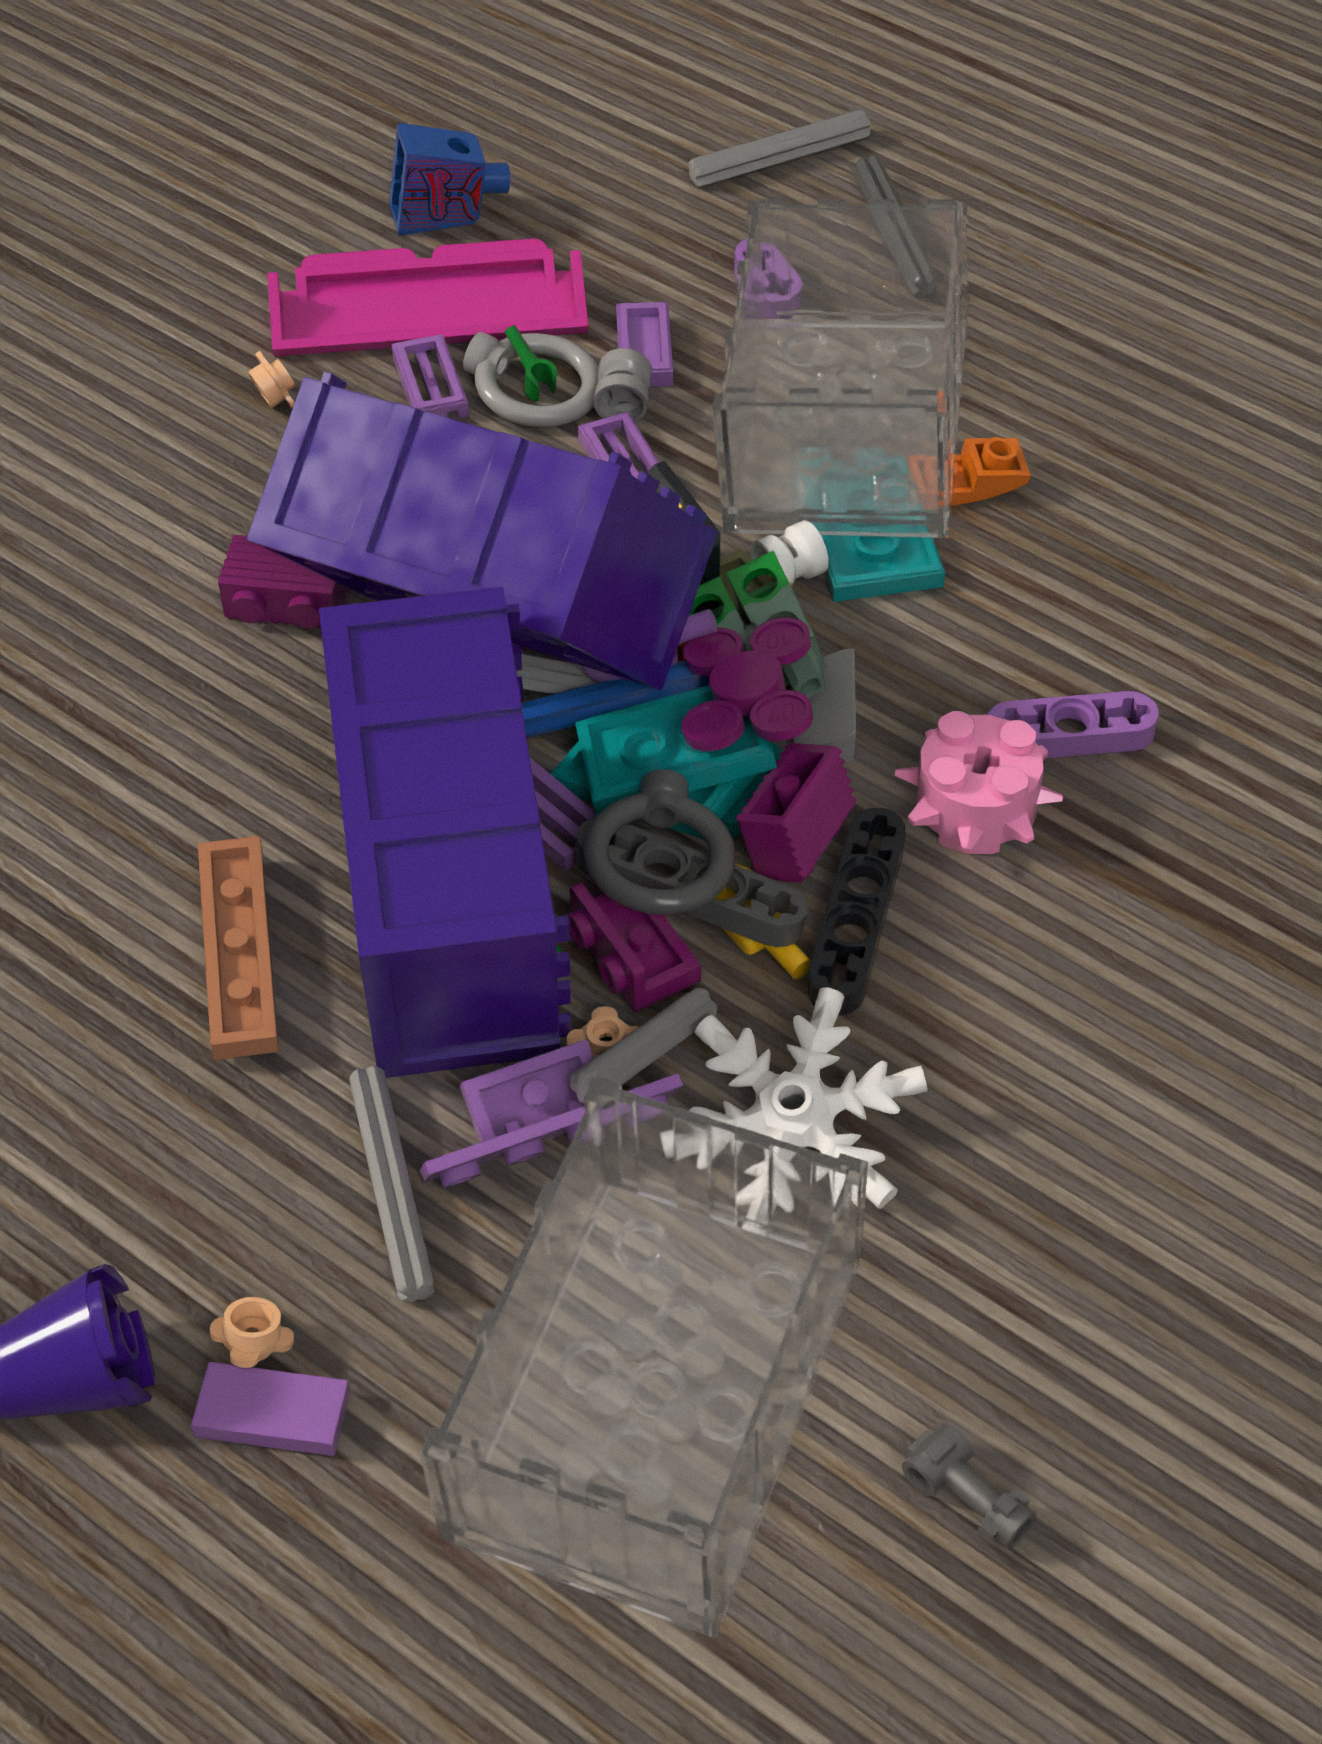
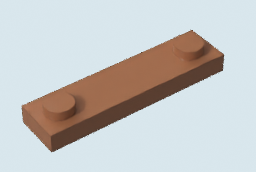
[198,836,280,1060]

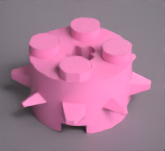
[894,711,1063,854]

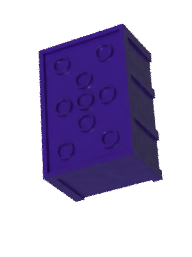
[246,372,718,691]
[319,587,571,1078]

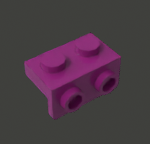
[567,883,701,1013]

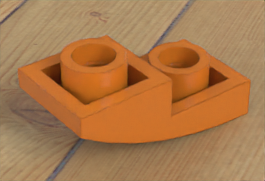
[906,437,1031,509]

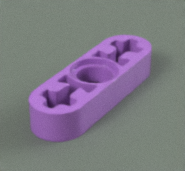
[988,691,1159,758]

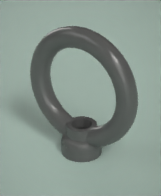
[583,769,736,915]

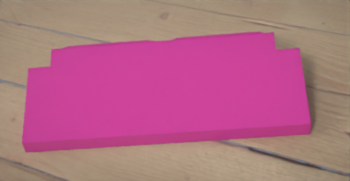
[267,238,588,357]

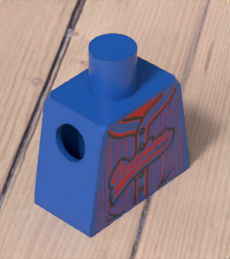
[389,124,510,235]

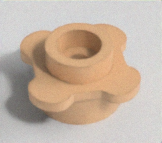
[248,351,296,409]
[567,1006,638,1059]
[210,1297,294,1368]

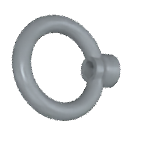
[463,332,599,427]

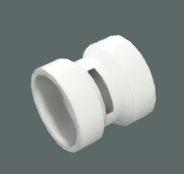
[750,520,828,587]

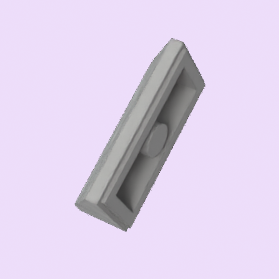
[793,648,856,763]

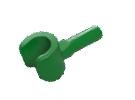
[505,325,557,401]

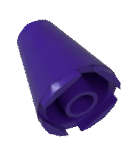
[0,1264,155,1420]

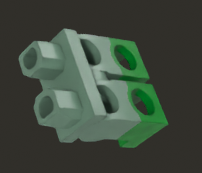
[689,550,826,699]

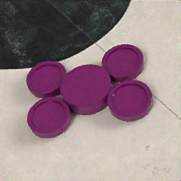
[681,617,814,751]

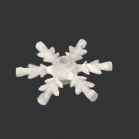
[661,988,928,1237]

